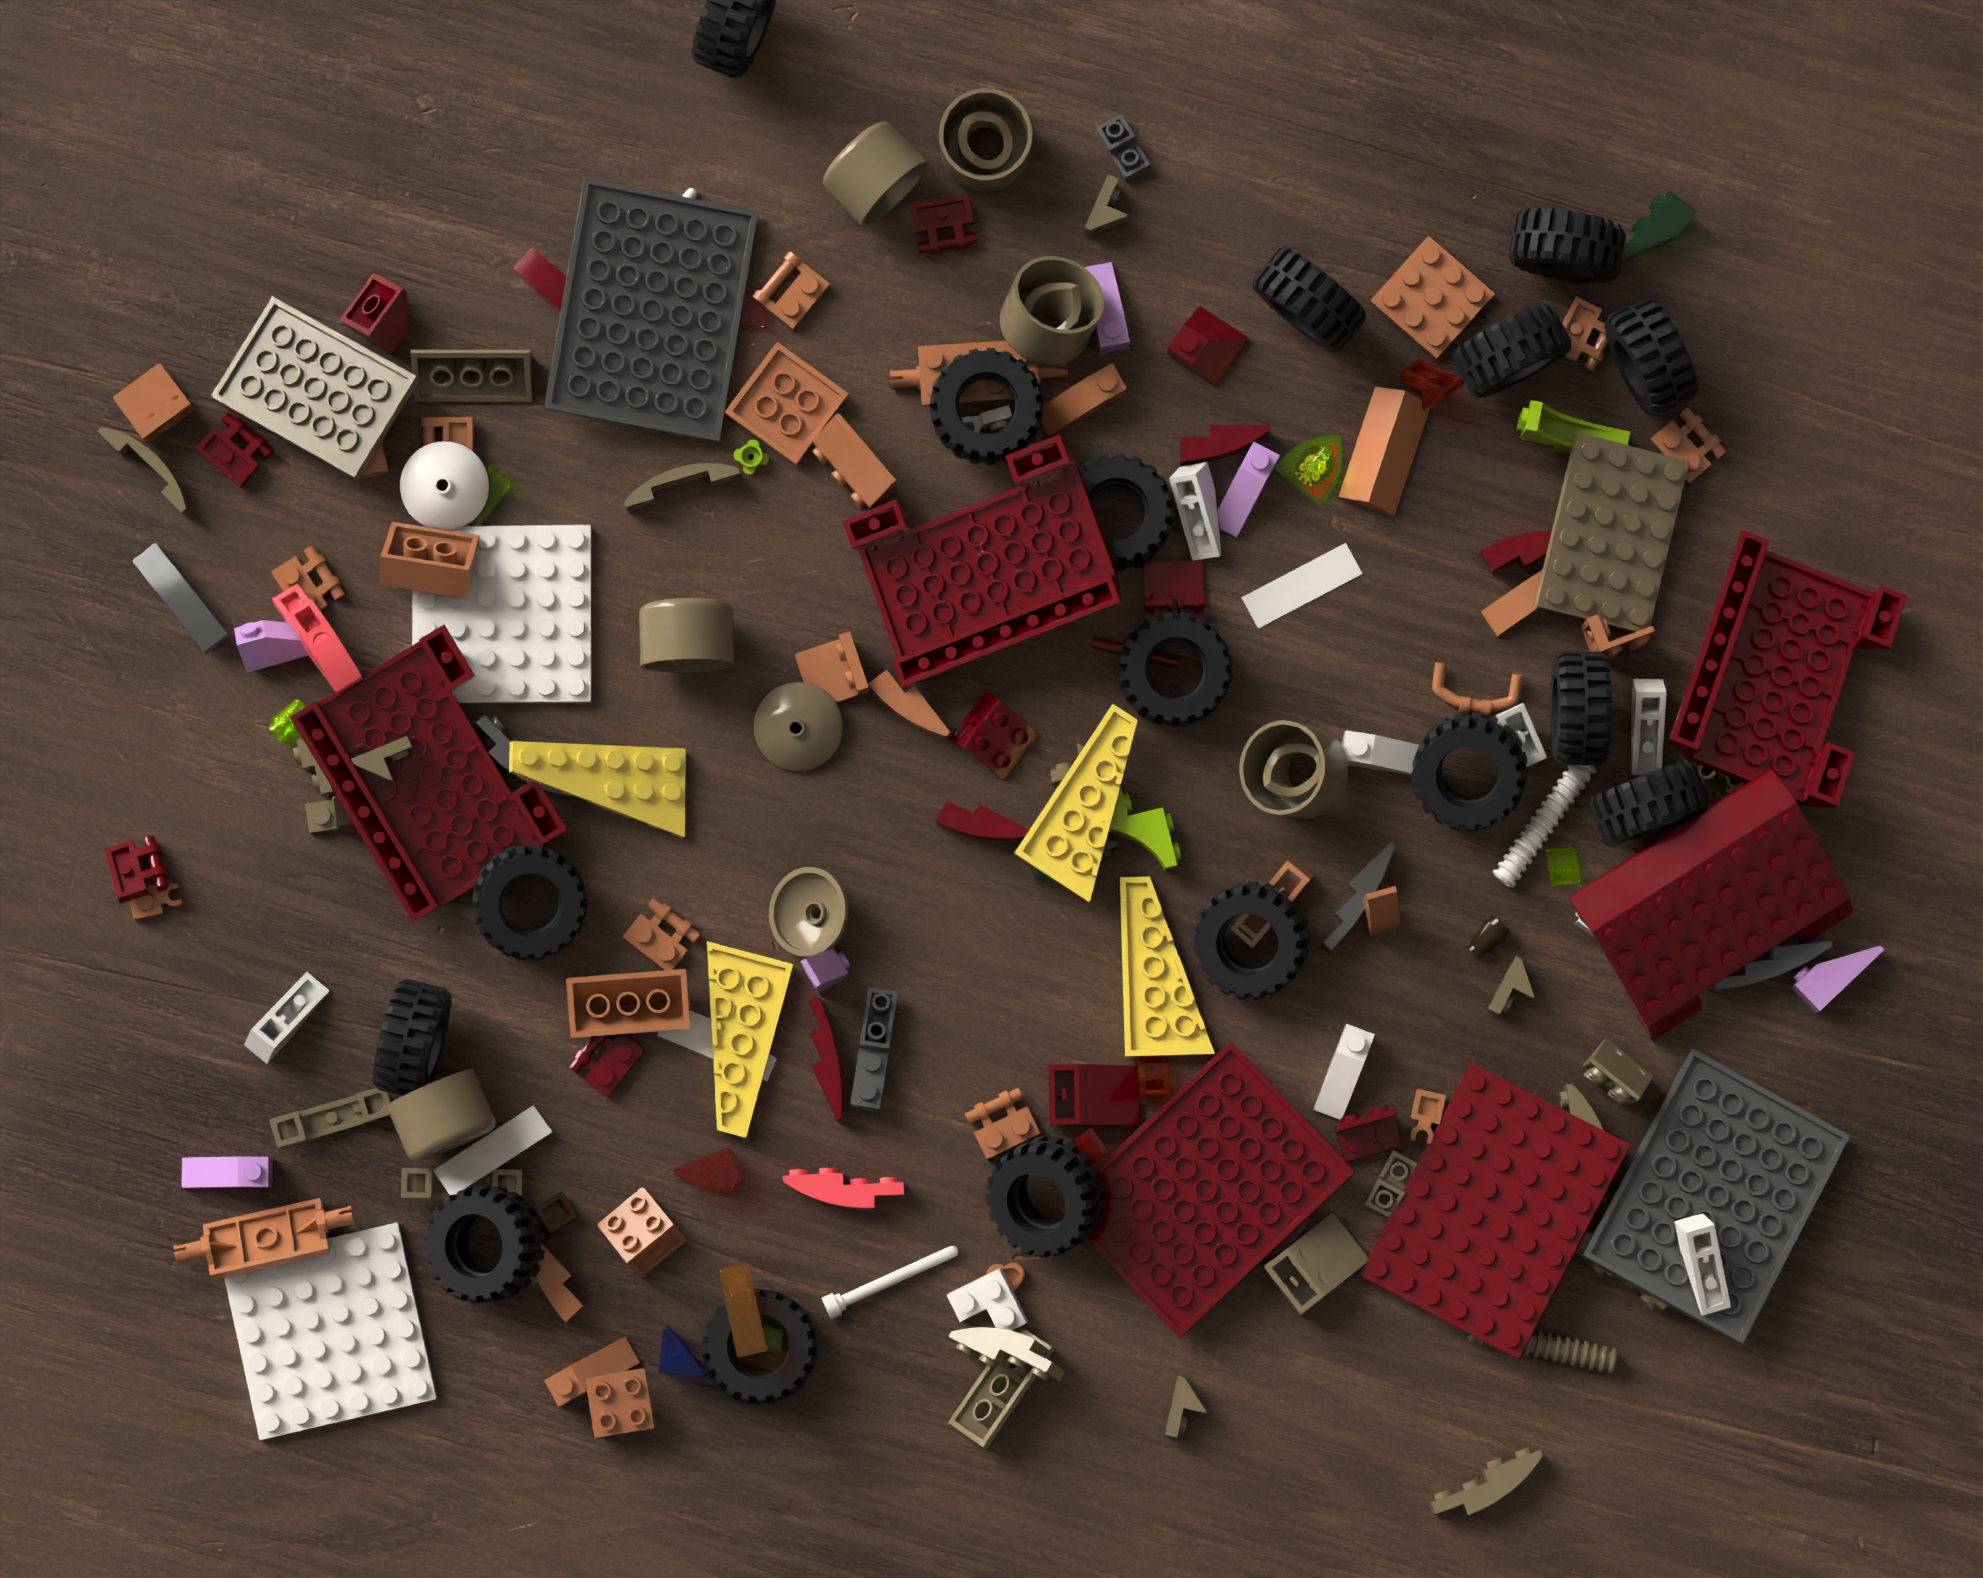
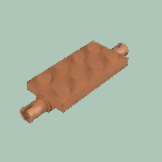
[890,341,1068,407]
[174,1198,355,1281]

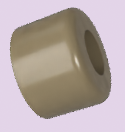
[939,88,1032,191]
[823,121,929,228]
[1000,256,1104,365]
[639,598,734,673]
[1239,720,1348,819]
[386,1069,496,1162]

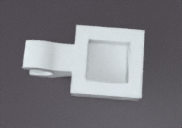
[962,405,1012,433]

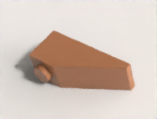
[1041,363,1127,437]
[544,1336,640,1407]

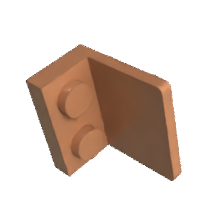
[113,364,195,445]
[1580,615,1655,660]
[795,631,869,703]
[598,1187,687,1278]
[585,1368,656,1438]

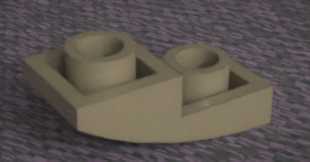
[293,738,336,797]
[1365,1149,1418,1217]

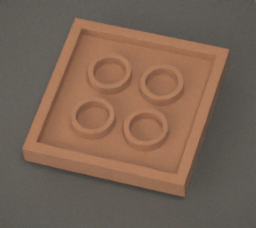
[1369,236,1495,361]
[724,342,849,466]

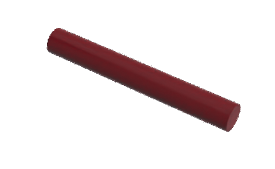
[1091,636,1181,669]

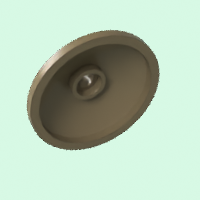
[754,682,843,771]
[769,867,849,957]

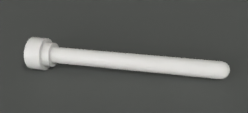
[822,1246,958,1320]

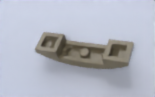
[98,427,190,517]
[624,463,741,512]
[269,1088,390,1149]
[401,1168,522,1199]

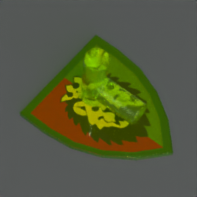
[1274,435,1343,506]

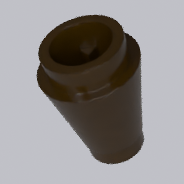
[1467,914,1510,959]

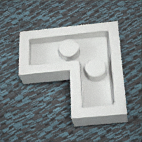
[947,1268,1028,1331]

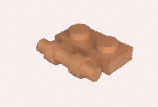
[1562,296,1608,372]
[1649,407,1727,485]
[271,545,345,611]
[623,897,701,970]
[965,1088,1041,1160]

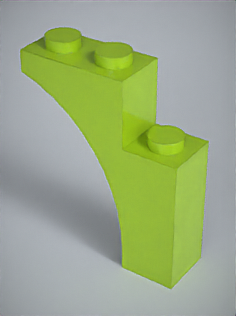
[1516,400,1630,455]
[1108,787,1181,871]

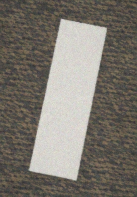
[1241,543,1362,628]
[657,1011,777,1081]
[433,1105,552,1195]

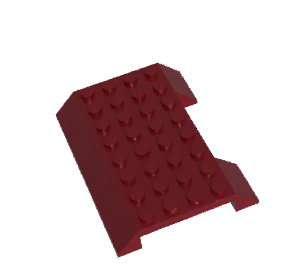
[843,434,1122,688]
[1669,530,1907,808]
[289,624,567,922]
[1568,768,1853,1041]

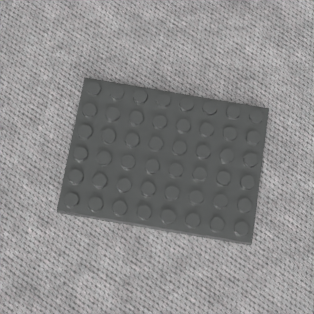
[543,177,758,443]
[1581,1048,1850,1345]

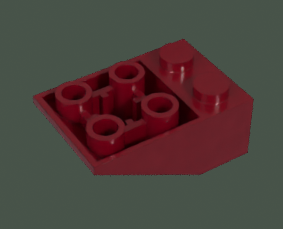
[1048,1064,1139,1127]

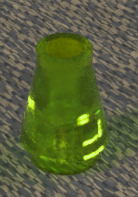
[267,698,306,744]

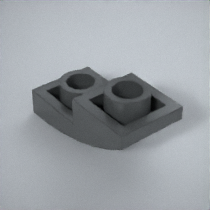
[1096,114,1151,183]

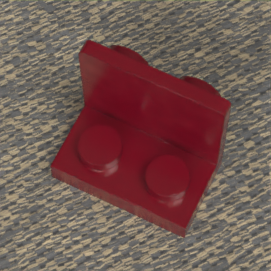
[949,692,1039,780]
[1334,1105,1402,1162]

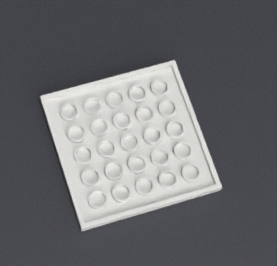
[412,525,592,704]
[225,1222,437,1440]

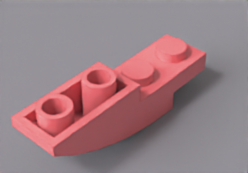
[272,584,363,695]
[783,1168,905,1209]

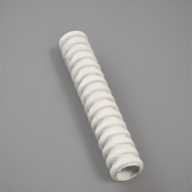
[1492,765,1596,887]

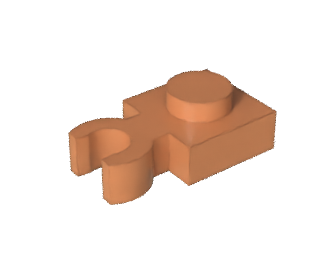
[130,884,184,920]
[1410,1089,1446,1144]

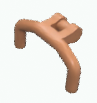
[1432,662,1524,717]

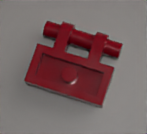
[910,193,977,255]
[195,412,274,488]
[104,836,169,904]
[568,1034,645,1098]

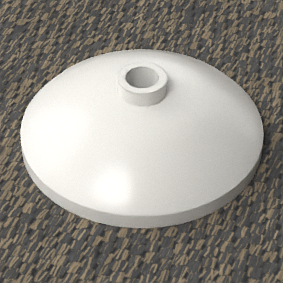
[400,441,489,530]

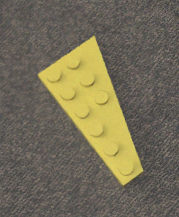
[1014,704,1138,903]
[509,741,686,839]
[1120,876,1215,1057]
[707,941,794,1138]

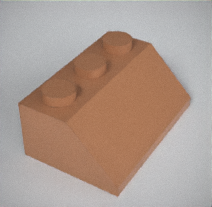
[812,413,897,510]
[379,522,480,599]

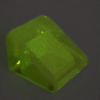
[1545,846,1580,886]

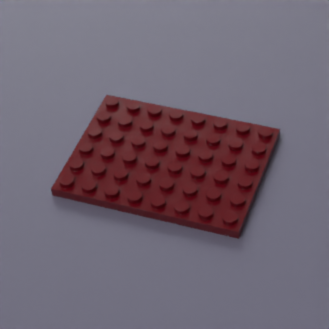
[1056,1042,1355,1339]
[1359,1063,1631,1360]

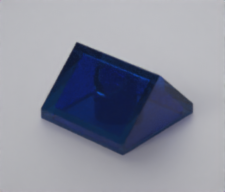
[658,1326,708,1378]

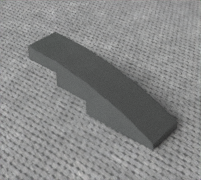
[132,543,229,654]
[1321,842,1395,953]
[1713,941,1833,993]

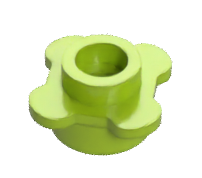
[733,439,769,475]

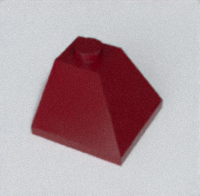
[339,273,409,355]
[1167,306,1249,387]

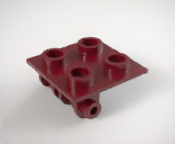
[1143,560,1205,621]

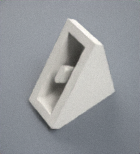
[1496,703,1547,767]

